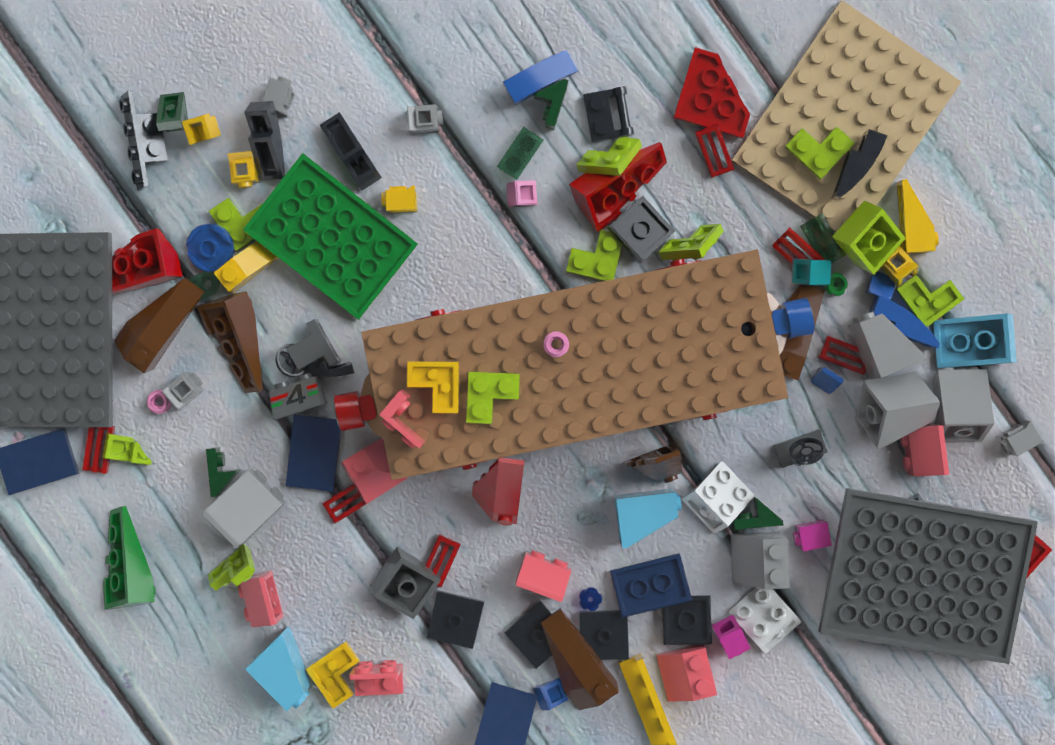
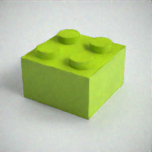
[832,200,906,275]

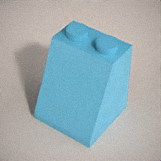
[614,488,682,549]
[245,627,311,711]

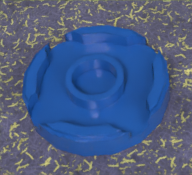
[186,223,234,272]

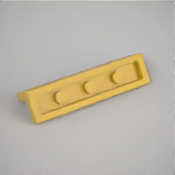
[619,653,677,745]

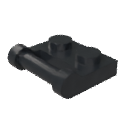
[583,86,634,143]

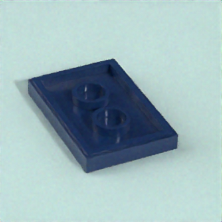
[285,414,341,492]
[0,428,80,495]
[610,553,692,618]
[474,682,538,745]

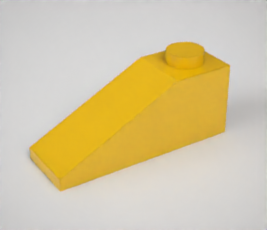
[897,179,939,254]
[214,241,278,293]

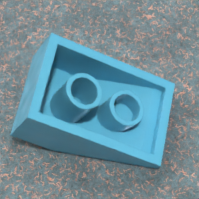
[934,313,1017,368]

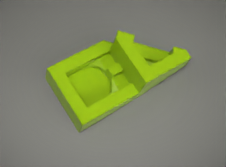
[102,433,152,465]

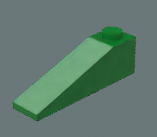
[103,506,156,610]

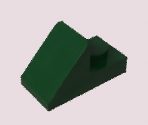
[534,79,569,130]
[156,92,188,132]
[206,447,241,497]
[732,497,784,530]

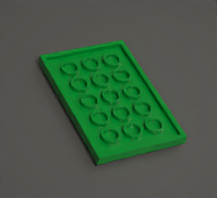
[243,153,418,320]

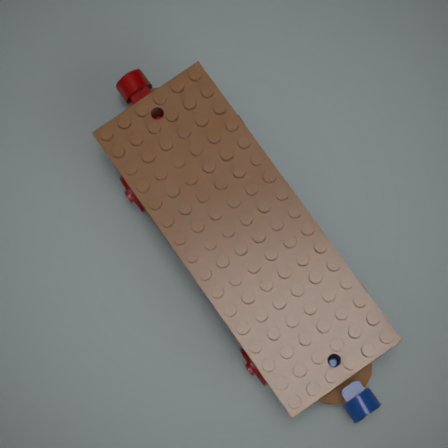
[334,249,815,480]

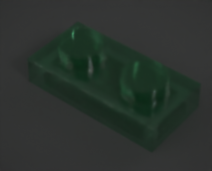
[497,127,544,181]
[800,213,846,264]

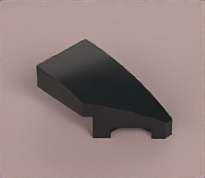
[305,359,354,377]

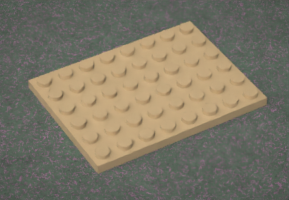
[731,0,961,233]

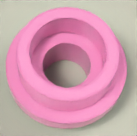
[544,332,569,357]
[147,390,171,414]

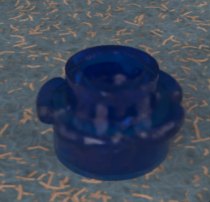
[579,587,602,611]

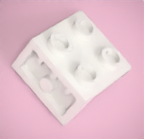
[681,462,754,534]
[729,587,801,654]

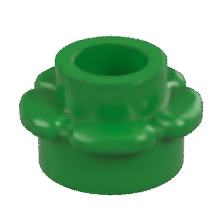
[825,272,848,296]

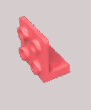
[379,389,426,448]
[349,660,404,696]

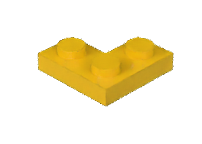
[407,361,459,413]
[306,641,360,709]

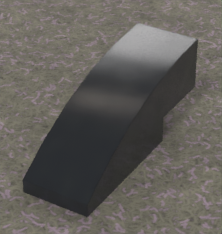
[244,101,285,180]
[320,112,382,191]
[831,129,888,200]

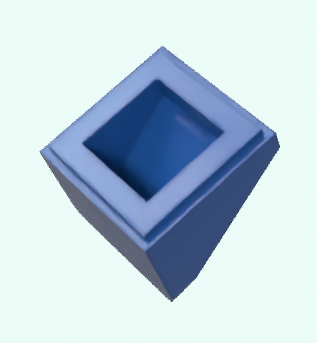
[865,271,895,300]
[811,367,844,394]
[533,678,568,710]

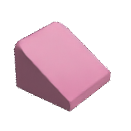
[506,181,538,207]

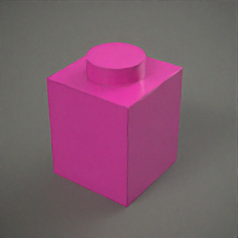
[792,520,832,552]
[712,615,751,660]

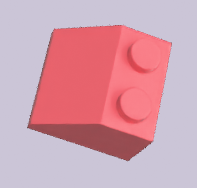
[900,423,949,476]
[515,550,571,602]
[238,570,284,627]
[656,645,717,702]

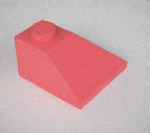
[341,438,407,504]

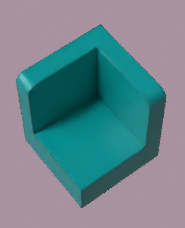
[792,259,831,285]

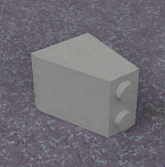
[848,312,927,379]
[933,367,995,442]
[855,372,940,449]
[202,468,286,549]
[731,532,790,589]

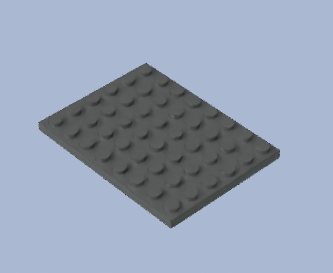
[0,232,113,427]
[818,488,1038,664]

